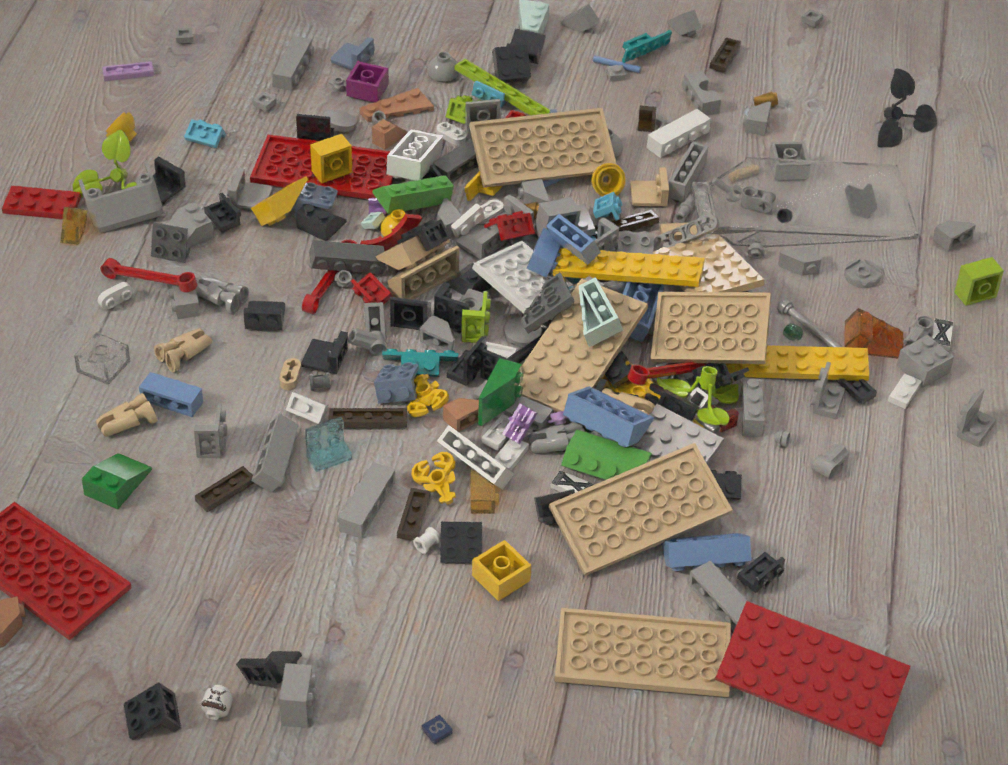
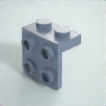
[331,37,375,70]
[292,182,338,218]
[374,362,419,404]

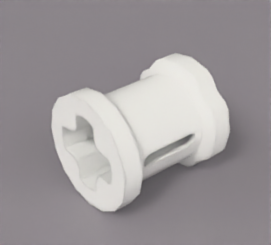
[413,527,441,554]

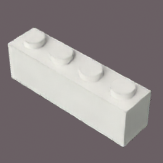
[647,109,711,158]
[437,425,514,490]

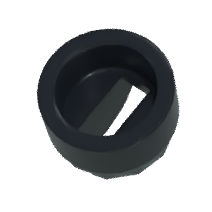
[777,209,793,223]

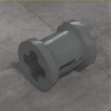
[309,372,330,390]

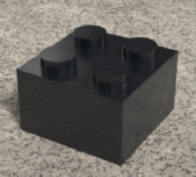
[492,44,531,83]

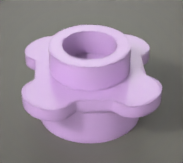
[548,411,568,425]

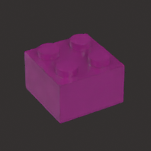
[346,61,389,102]

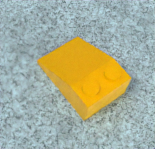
[251,176,308,226]

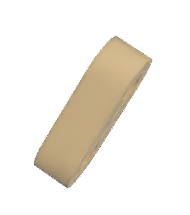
[279,358,301,390]

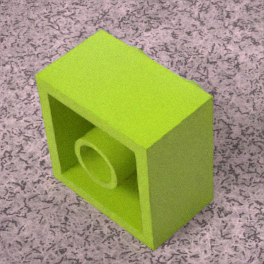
[954,257,1004,306]

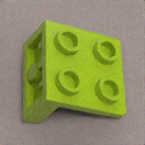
[445,95,483,124]
[462,291,491,343]

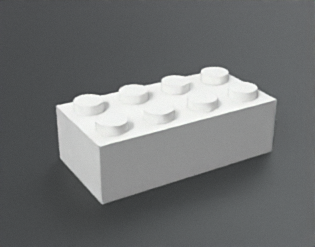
[387,130,443,181]

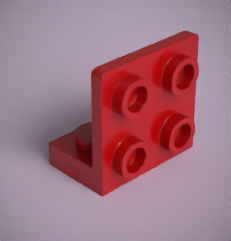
[484,211,535,241]

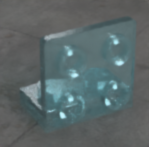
[305,417,352,472]

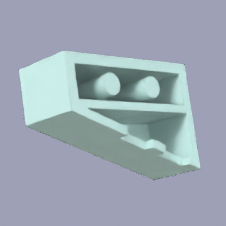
[518,0,550,34]
[579,277,623,347]

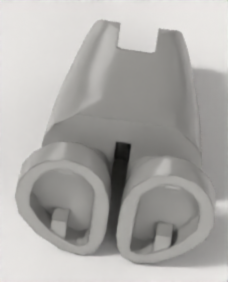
[195,277,249,315]
[528,422,584,453]

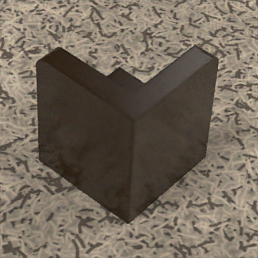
[638,105,656,132]

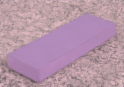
[102,61,154,81]

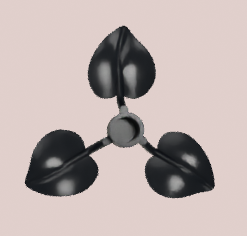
[877,69,937,147]

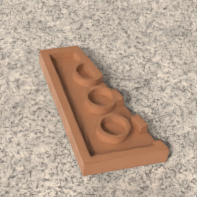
[359,88,434,122]

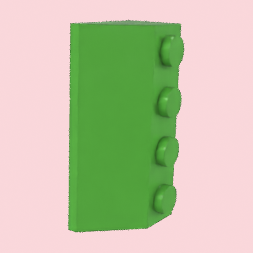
[372,175,454,214]
[561,430,652,480]

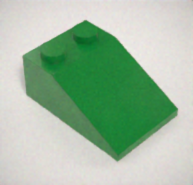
[478,358,524,426]
[81,453,152,509]

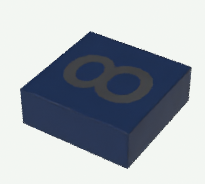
[422,714,453,745]

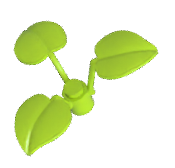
[73,130,137,197]
[657,366,739,425]

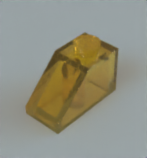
[60,207,88,245]
[470,470,499,514]

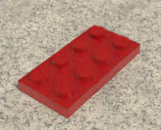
[2,185,81,220]

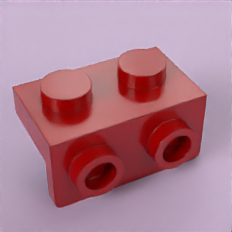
[351,272,393,305]

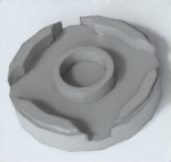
[323,109,356,132]
[844,259,881,288]
[504,317,542,347]

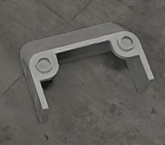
[78,161,163,233]

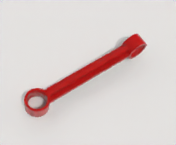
[302,239,357,314]
[100,258,198,292]
[627,362,710,385]

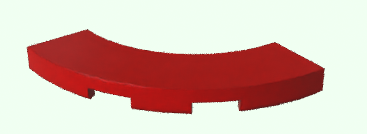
[360,214,422,252]

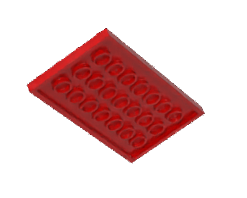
[250,134,394,199]
[0,501,132,640]
[715,601,911,747]

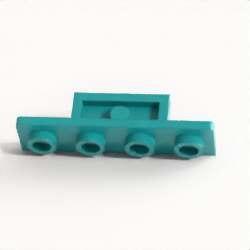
[622,30,672,63]
[382,349,459,377]

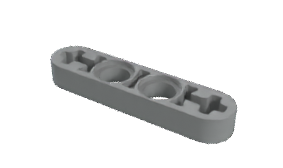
[654,214,720,250]

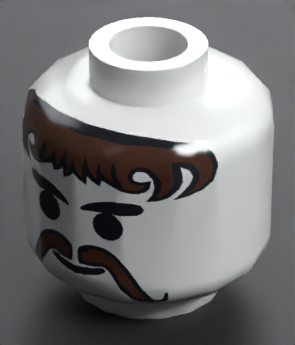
[201,685,233,720]

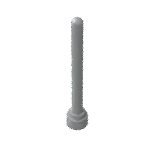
[777,298,842,347]

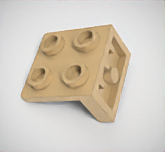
[630,167,669,206]

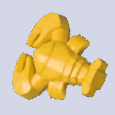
[407,374,450,417]
[411,452,456,505]

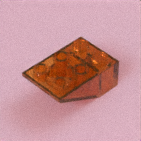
[844,308,904,359]

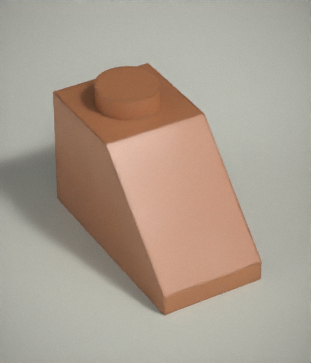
[372,119,407,150]
[443,398,479,432]
[0,597,26,648]

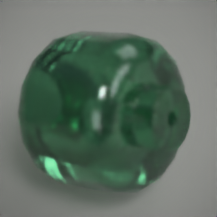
[783,323,803,341]

